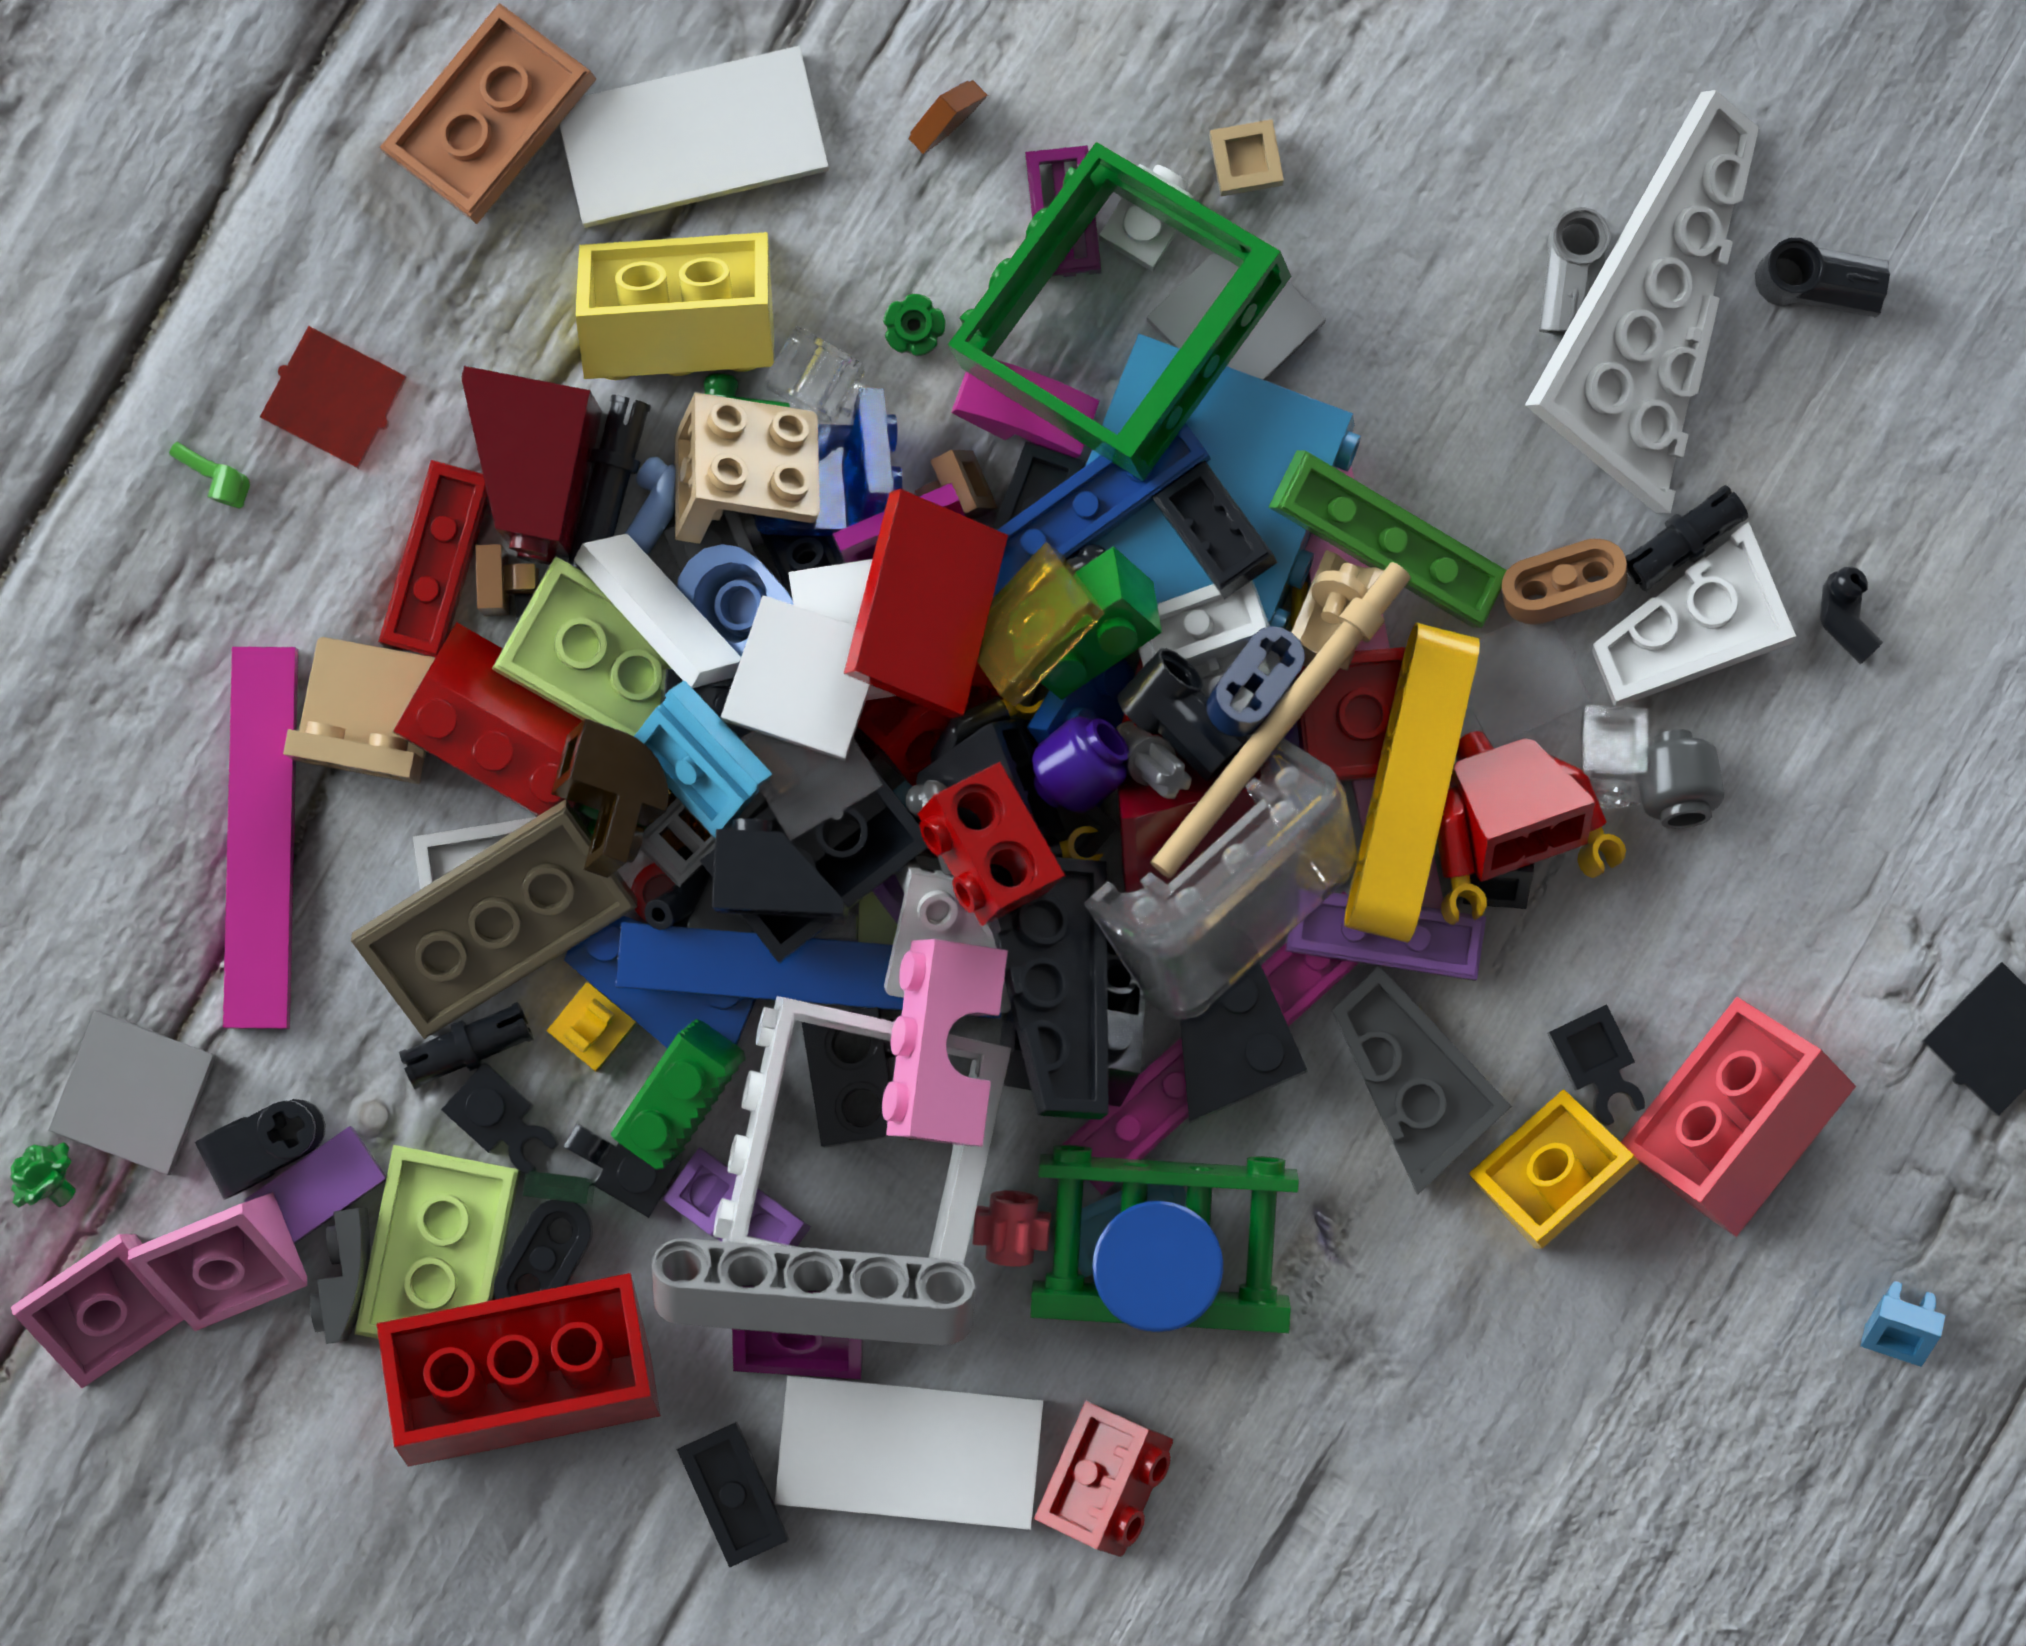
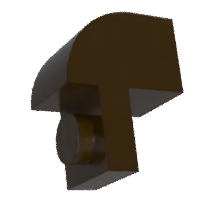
[551,718,668,878]

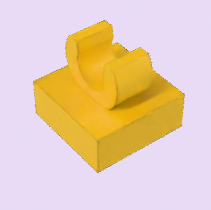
[546,982,638,1072]

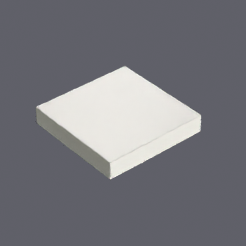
[721,595,871,761]

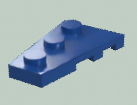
[564,916,756,1049]

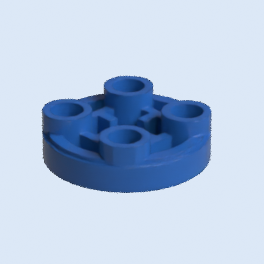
[1093,1201,1223,1332]

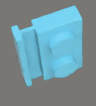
[634,680,773,838]

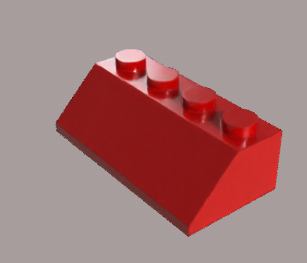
[376,1273,661,1467]

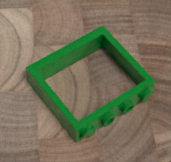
[948,142,1292,481]

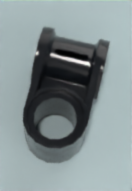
[195,1099,326,1200]

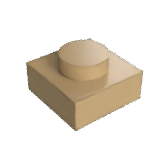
[1210,119,1284,197]

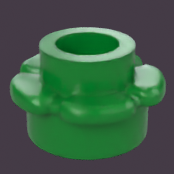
[883,294,946,356]

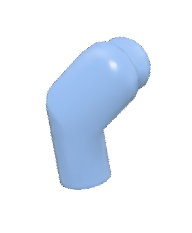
[625,457,676,554]

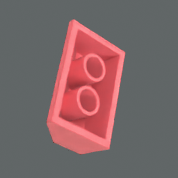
[1621,997,1856,1237]

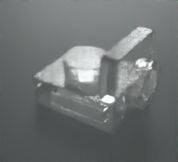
[1581,705,1648,809]

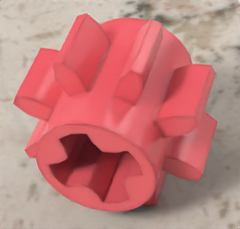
[972,1190,1051,1267]

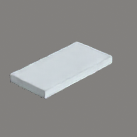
[559,45,829,228]
[774,1375,1044,1530]

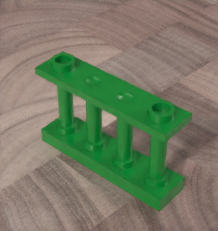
[1030,1145,1299,1333]

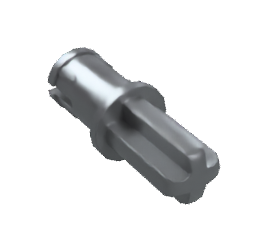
[1115,721,1191,799]

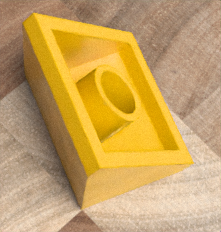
[1468,1089,1639,1249]

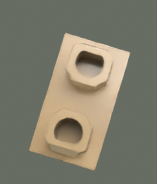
[1291,550,1384,674]

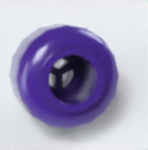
[1032,716,1129,813]

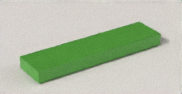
[1268,450,1507,628]

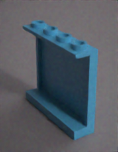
[1048,334,1361,629]

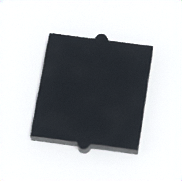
[1922,962,2026,1116]

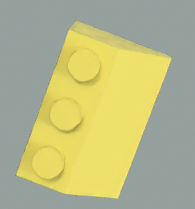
[576,232,774,380]

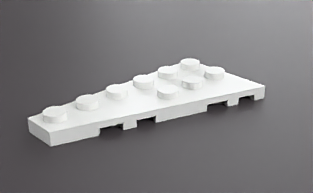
[1525,90,1759,513]

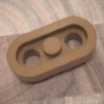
[1502,539,1628,625]

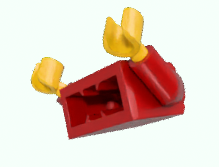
[1437,731,1626,925]

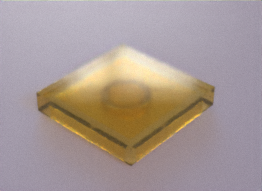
[977,542,1104,706]

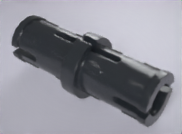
[1625,485,1748,592]
[399,1002,534,1089]

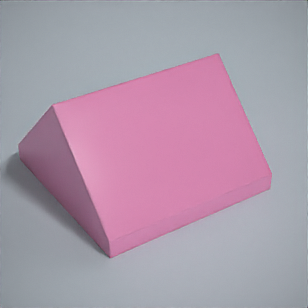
[128,1192,308,1331]
[11,1234,184,1388]

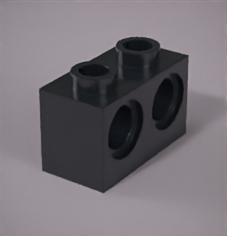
[801,1007,896,1148]

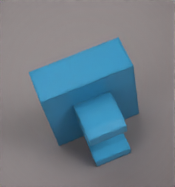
[1860,1281,1946,1367]

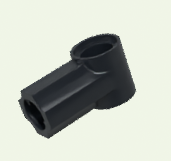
[1755,238,1890,317]
[1117,648,1249,782]

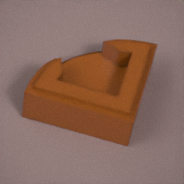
[908,80,988,154]

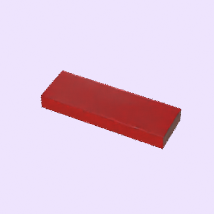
[378,460,489,658]

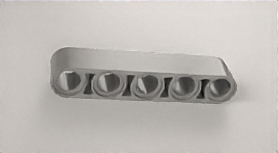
[652,1238,975,1345]

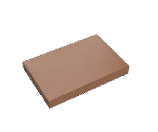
[379,3,596,224]

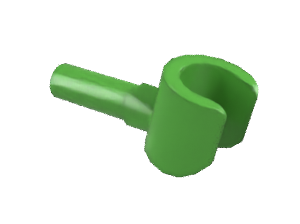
[169,442,250,509]

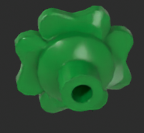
[10,1142,76,1208]

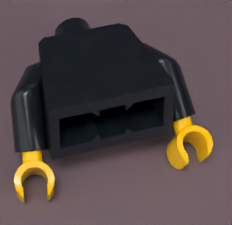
[914,676,1103,861]

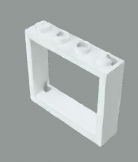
[713,996,1011,1303]

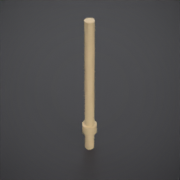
[1151,562,1411,878]

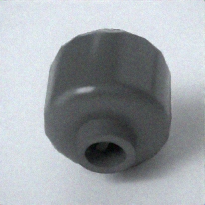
[1635,729,1725,829]

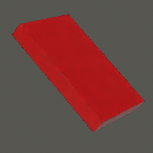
[844,489,1008,718]

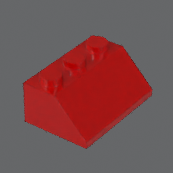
[392,622,582,816]

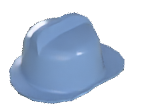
[677,544,793,657]

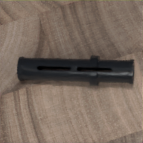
[568,395,651,571]

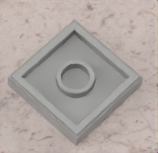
[1146,252,1326,380]
[48,1011,217,1175]

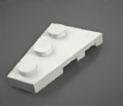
[1592,521,1796,708]

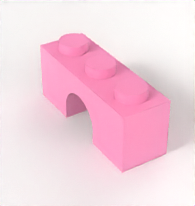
[882,939,1008,1146]

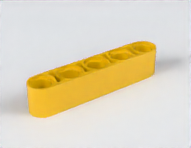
[1344,622,1480,943]

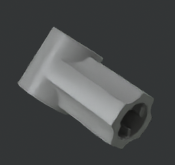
[1539,207,1610,336]

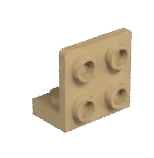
[675,392,820,544]
[283,637,435,784]

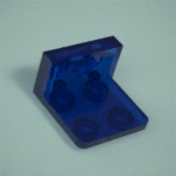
[754,387,903,536]

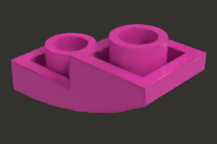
[951,359,1100,458]

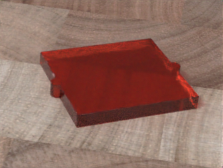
[260,326,407,469]

